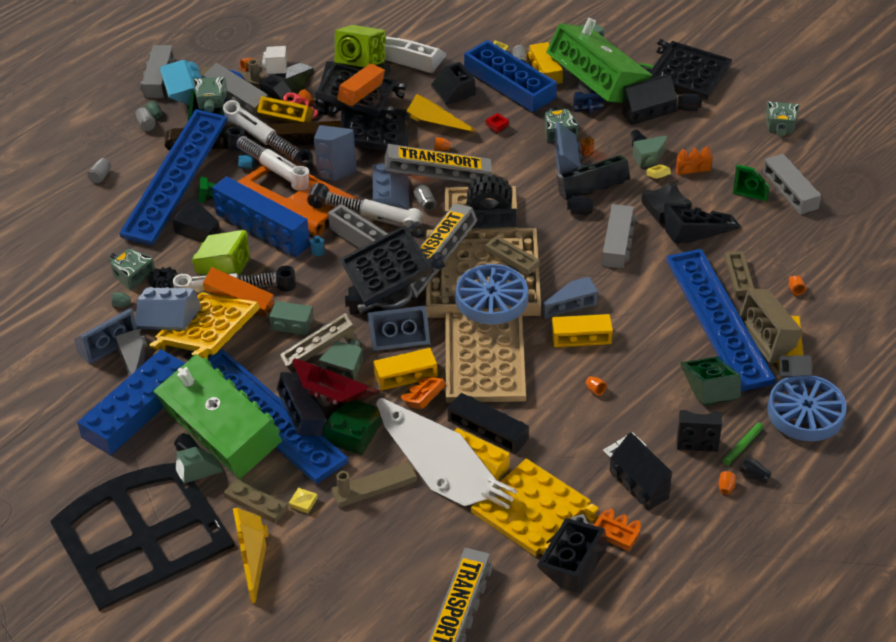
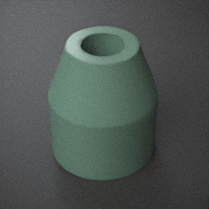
[145,101,162,119]
[112,292,131,308]

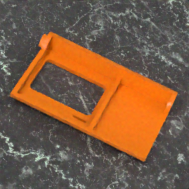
[237,166,359,237]

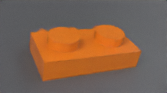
[676,146,713,175]
[401,377,446,409]
[594,508,641,551]

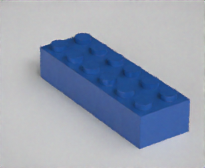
[464,40,557,112]
[212,176,310,258]
[77,349,185,455]

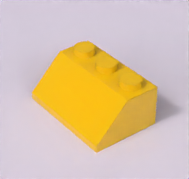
[454,428,510,481]

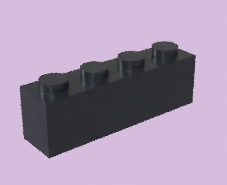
[557,155,630,199]
[276,372,327,436]
[447,393,529,455]

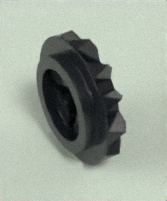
[148,267,178,288]

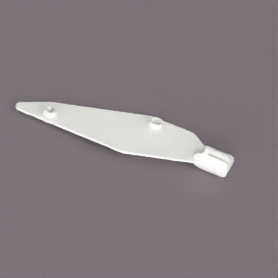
[377,398,517,509]

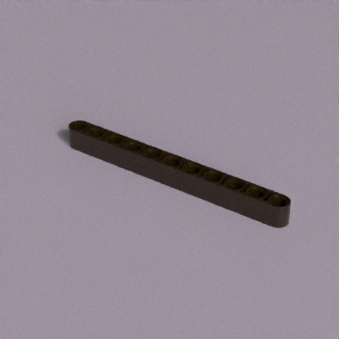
[165,121,340,150]

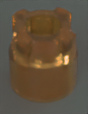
[580,137,594,156]

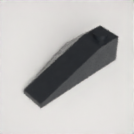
[260,63,314,101]
[664,203,741,243]

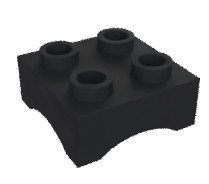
[641,181,692,224]
[677,410,722,452]

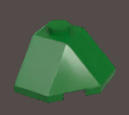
[732,165,770,201]

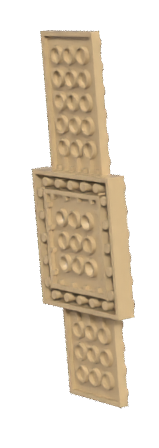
[426,186,541,403]

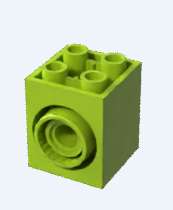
[334,25,386,67]

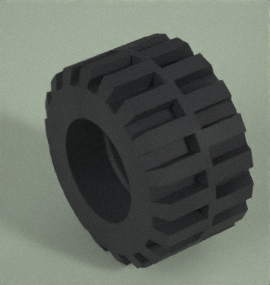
[466,175,513,210]

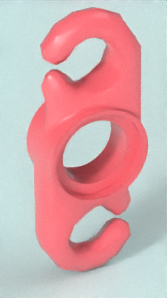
[283,92,319,119]

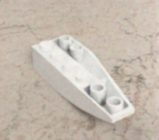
[385,37,447,73]

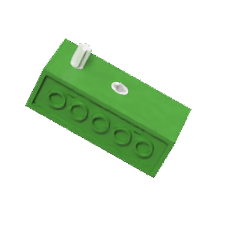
[546,18,652,103]
[154,354,282,480]

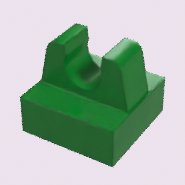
[198,177,216,203]

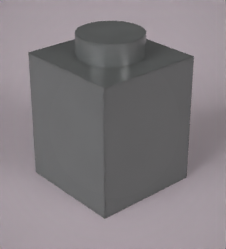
[780,355,813,376]

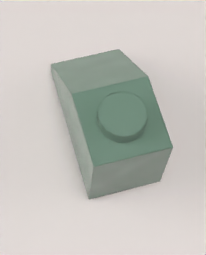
[633,135,667,168]
[176,447,223,484]

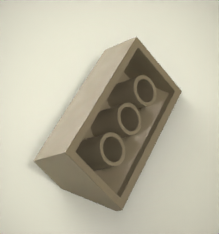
[739,288,802,363]

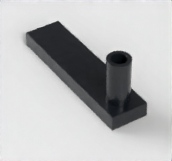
[445,208,519,229]

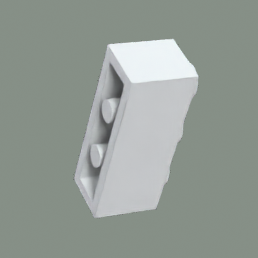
[262,46,287,74]

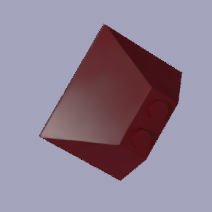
[292,358,381,405]

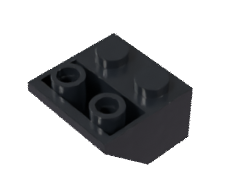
[431,62,475,105]

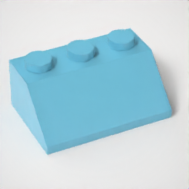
[160,60,202,105]

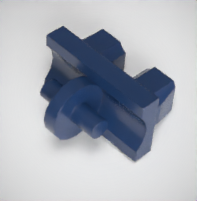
[573,90,604,114]

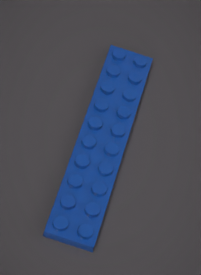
[119,109,228,246]
[666,249,775,392]
[208,349,348,485]

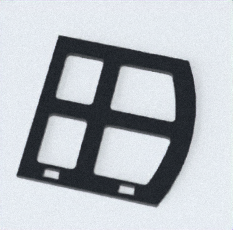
[50,463,235,611]

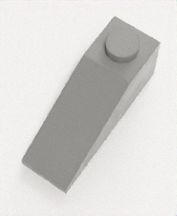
[115,329,147,376]

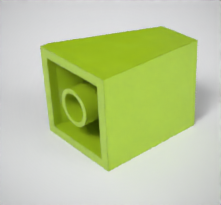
[192,230,250,275]

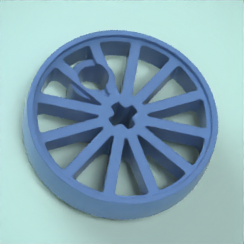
[455,264,528,324]
[767,375,846,441]

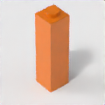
[337,63,385,106]
[203,267,275,317]

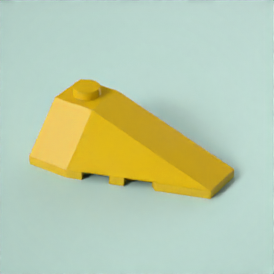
[407,94,476,133]
[233,508,269,604]

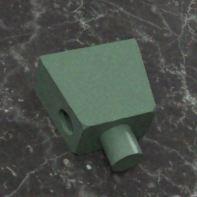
[319,339,363,381]

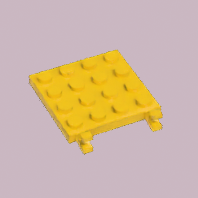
[149,292,260,359]
[471,458,599,557]

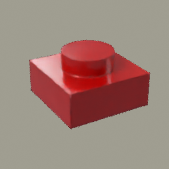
[485,113,509,133]

